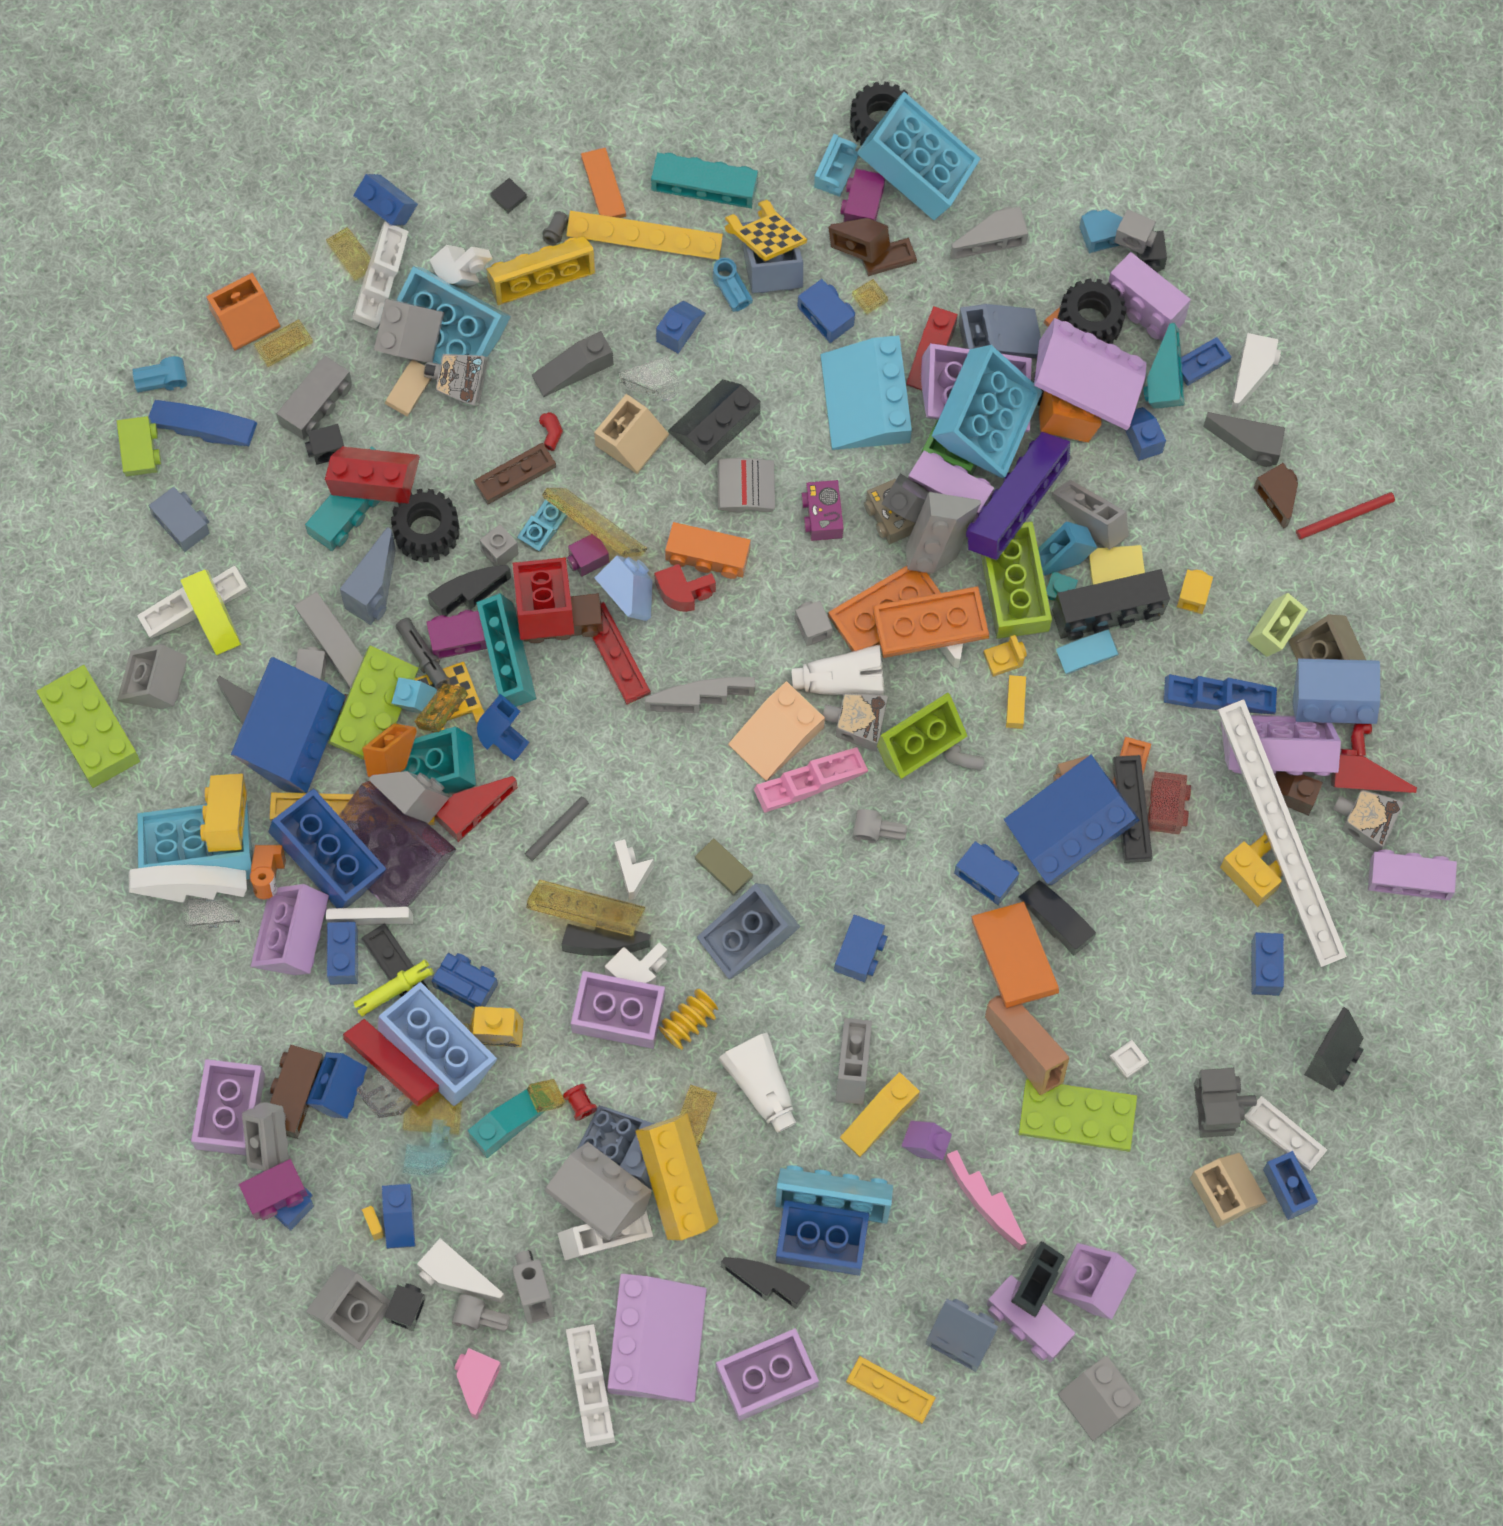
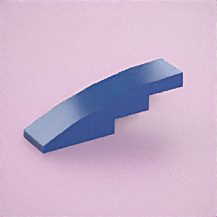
[149,400,258,446]
[1164,674,1277,714]

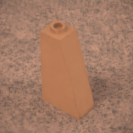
[985,995,1069,1095]

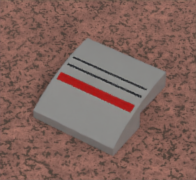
[717,458,775,513]

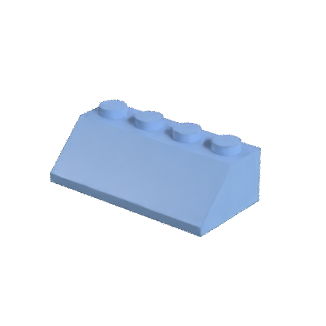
[378,982,497,1106]

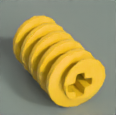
[658,989,718,1050]

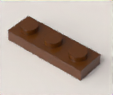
[474,442,556,505]

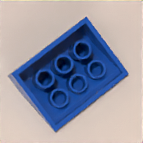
[231,657,346,793]
[1004,754,1140,885]

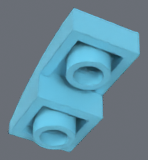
[517,495,571,552]
[1056,630,1119,674]

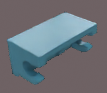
[814,134,859,197]

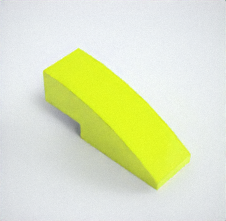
[180,569,242,655]

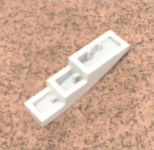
[352,222,409,329]
[137,565,250,638]
[129,865,247,902]
[566,1324,615,1448]

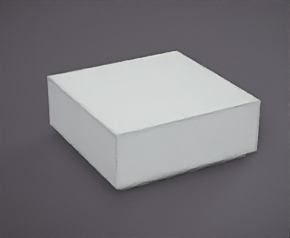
[1109,1040,1149,1079]

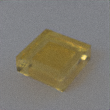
[852,279,888,315]
[527,1079,565,1112]

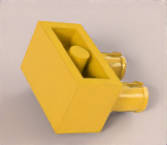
[1220,832,1283,907]

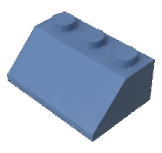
[1292,659,1380,724]

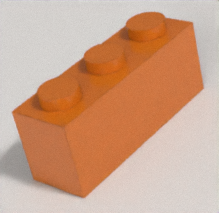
[665,522,751,579]

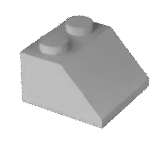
[374,299,444,362]
[117,644,187,709]
[368,771,449,823]
[306,1264,390,1350]
[1058,1355,1142,1441]

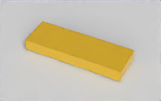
[846,1356,936,1424]

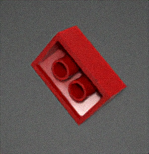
[325,446,420,504]

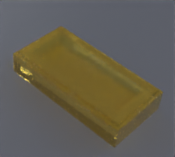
[326,227,371,281]
[254,319,313,367]

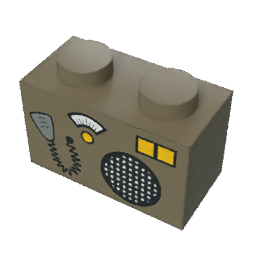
[864,478,915,545]

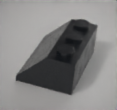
[668,379,761,465]

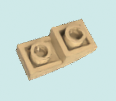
[385,359,432,417]

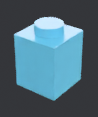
[392,678,438,715]

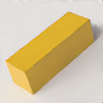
[1006,675,1026,729]

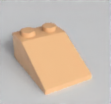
[728,681,825,781]

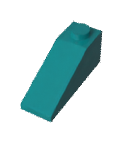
[1144,323,1185,409]
[467,1084,553,1158]

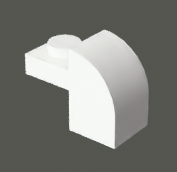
[430,245,492,287]
[605,942,668,985]

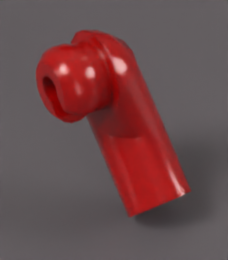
[539,412,563,451]
[1351,723,1372,756]

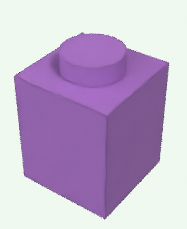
[901,1121,952,1160]

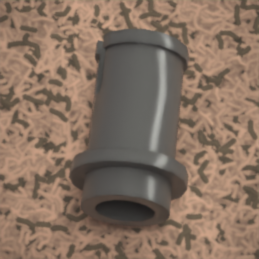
[542,211,569,246]

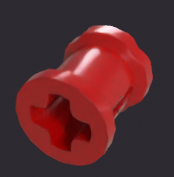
[562,1084,597,1121]

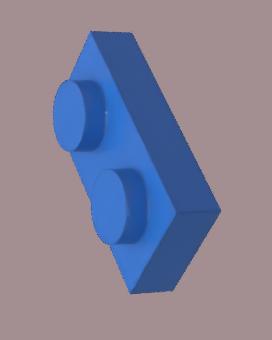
[1181,337,1232,386]

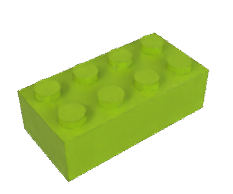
[980,521,1052,639]
[36,665,140,789]

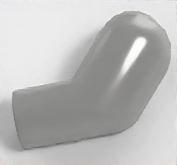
[945,744,984,771]

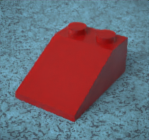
[512,557,574,640]

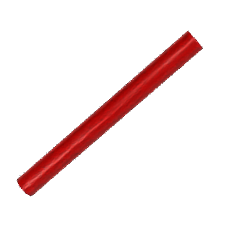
[1296,492,1395,540]

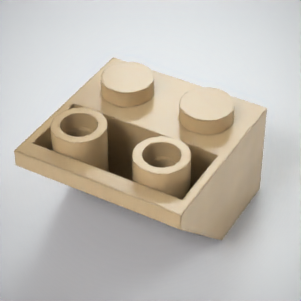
[594,394,669,474]
[1190,1153,1267,1228]

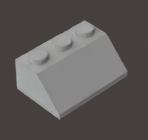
[906,492,981,574]
[545,1142,652,1240]

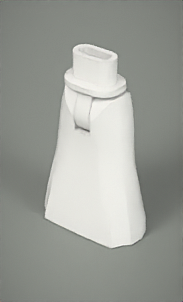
[792,645,884,695]
[718,1033,797,1133]

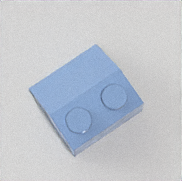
[595,556,653,621]

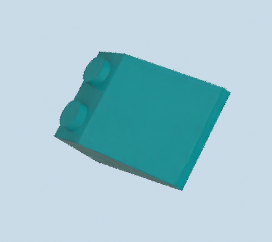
[402,726,476,794]

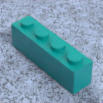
[651,152,758,209]
[305,446,380,552]
[476,593,537,707]

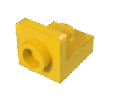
[983,635,1027,677]

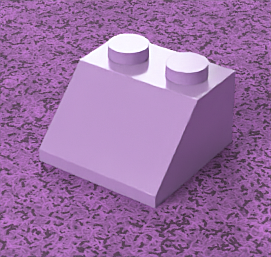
[1052,1243,1137,1320]

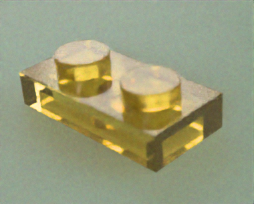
[414,684,468,732]
[680,1084,717,1148]

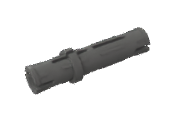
[396,618,450,690]

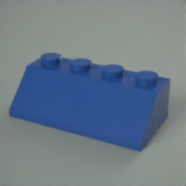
[268,788,386,908]

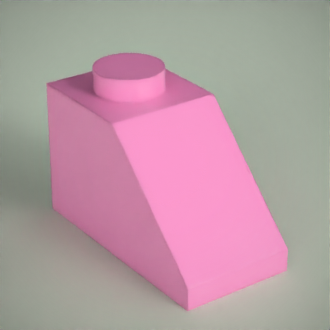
[454,1348,502,1419]

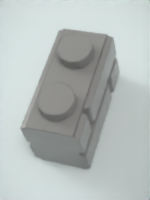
[242,1102,289,1171]

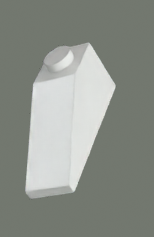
[1230,333,1281,414]
[557,1211,653,1261]
[417,1239,505,1303]

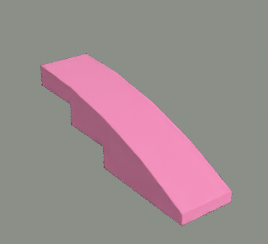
[754,747,868,813]
[945,1150,1027,1251]

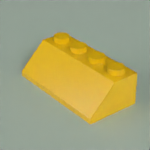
[486,236,595,305]
[636,1113,719,1240]

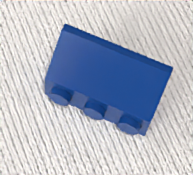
[775,1200,869,1276]

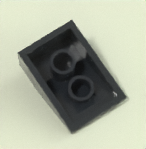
[1304,1007,1364,1092]

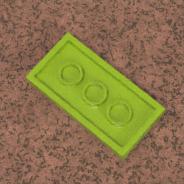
[328,645,419,760]
[1018,1079,1137,1152]

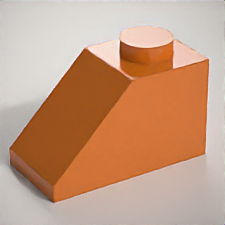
[362,723,417,777]

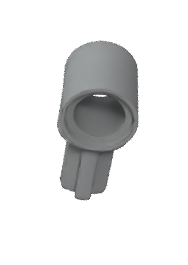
[852,809,907,843]
[452,1295,510,1331]

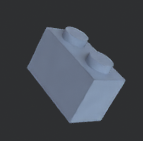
[148,486,210,552]

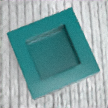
[1046,571,1078,601]

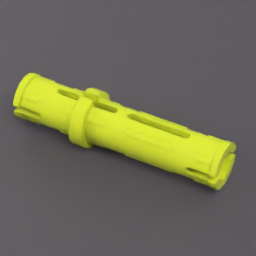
[353,959,434,1017]

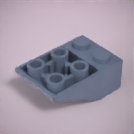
[958,304,1041,359]
[577,1105,654,1190]
[926,1299,998,1372]

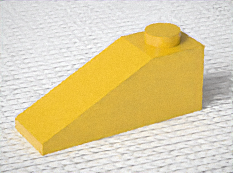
[840,1072,920,1157]

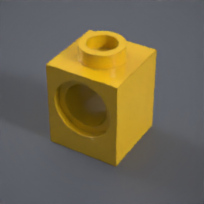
[1177,569,1213,614]

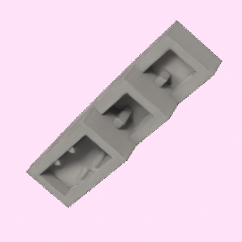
[294,592,363,689]
[645,677,755,714]

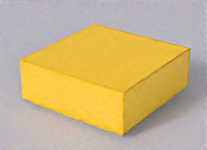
[362,1206,384,1241]

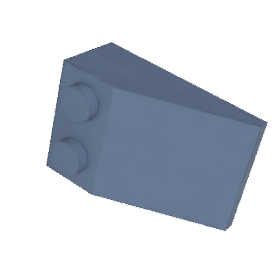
[741,217,803,293]
[340,527,396,625]
[697,883,801,980]

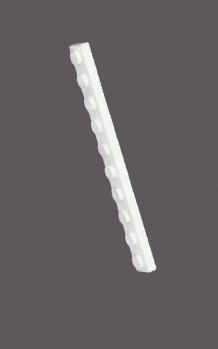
[1217,699,1347,967]

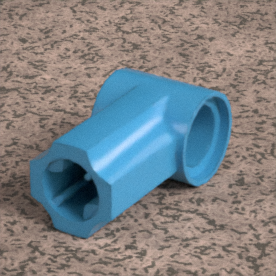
[713,258,753,312]
[132,356,187,393]

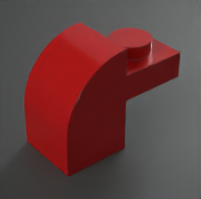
[654,564,716,612]

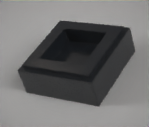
[490,178,527,214]

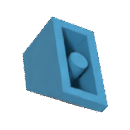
[1079,209,1123,253]
[1038,522,1097,576]

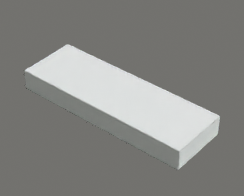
[326,907,413,925]
[1244,1096,1327,1172]

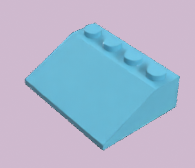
[857,92,981,220]
[397,266,511,364]
[820,336,912,450]
[932,345,1042,478]
[137,801,253,879]
[775,1165,893,1224]

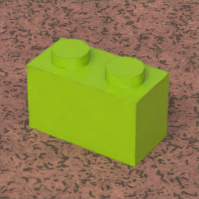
[116,416,161,477]

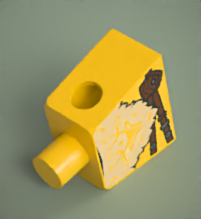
[470,1006,524,1047]

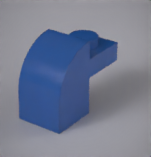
[477,694,530,761]

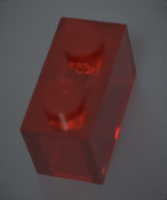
[1148,771,1191,834]

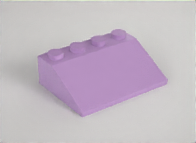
[1034,318,1146,430]
[921,343,1032,432]
[1221,715,1341,776]
[608,1274,707,1403]

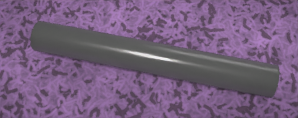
[524,796,589,861]

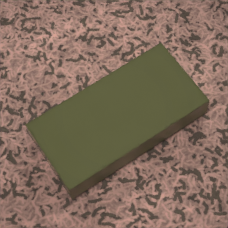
[695,838,753,896]

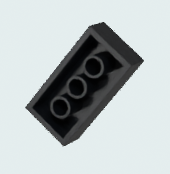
[1052,569,1170,640]

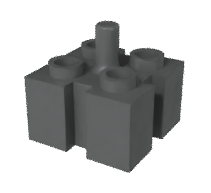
[1194,1068,1257,1138]

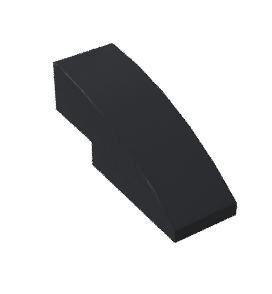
[428,565,511,616]
[1018,880,1096,956]
[561,920,651,956]
[1011,1241,1065,1318]
[721,1257,810,1309]

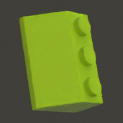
[877,692,968,779]

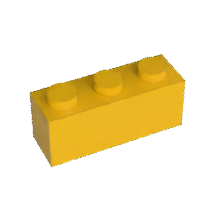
[200,773,247,852]

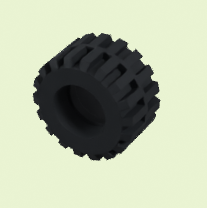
[850,81,908,146]
[1058,278,1126,344]
[391,489,460,562]

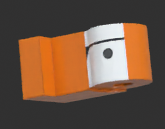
[250,845,286,899]

